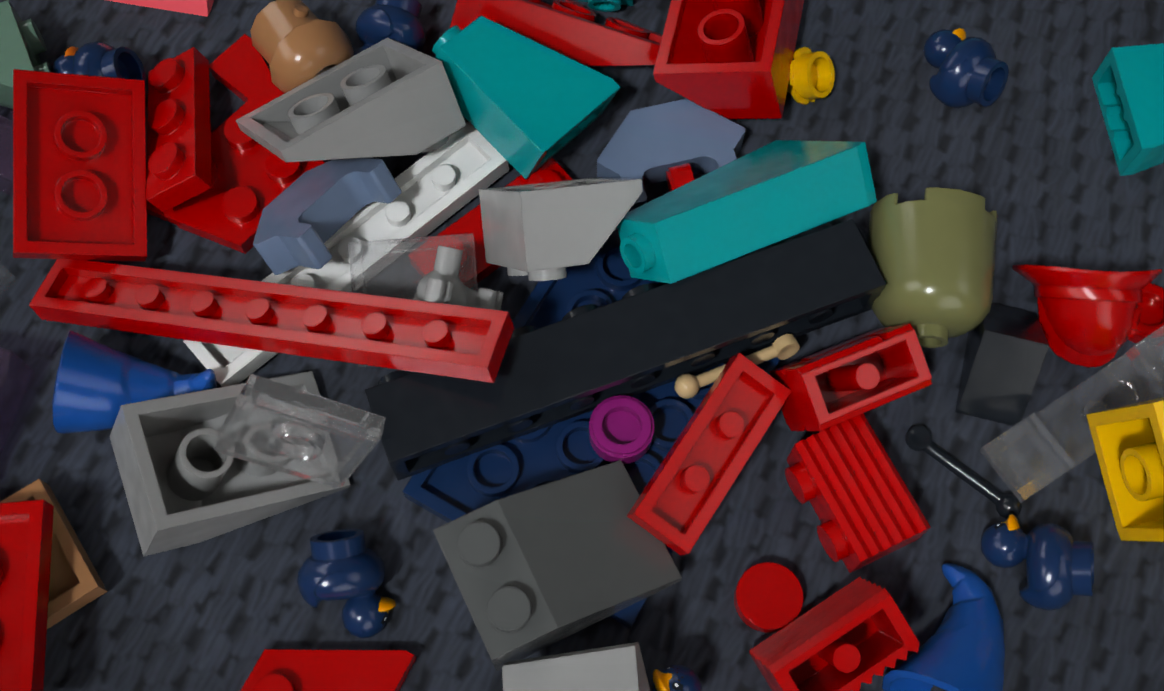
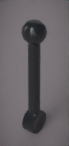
[905,425,1022,519]

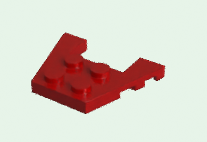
[146,34,324,254]

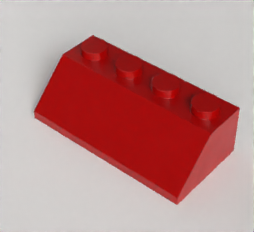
[653,0,804,119]

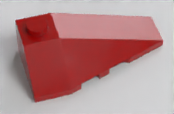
[449,0,662,66]

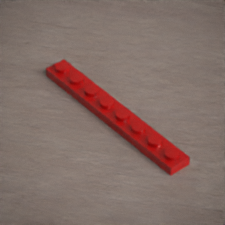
[29,259,515,383]

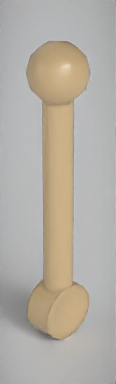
[674,334,800,399]

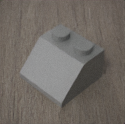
[479,178,643,281]

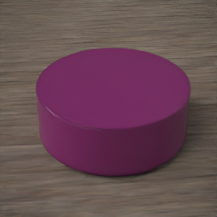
[589,395,655,464]

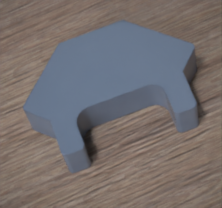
[597,98,745,208]
[253,157,402,275]

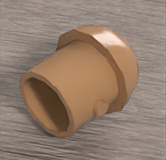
[250,0,354,94]

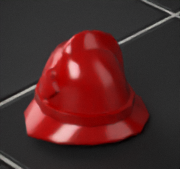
[1012,264,1162,368]

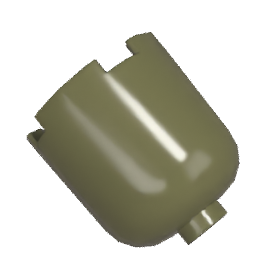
[869,187,998,348]

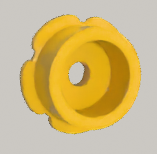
[787,47,835,105]

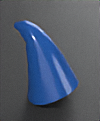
[52,330,217,434]
[882,563,1005,691]

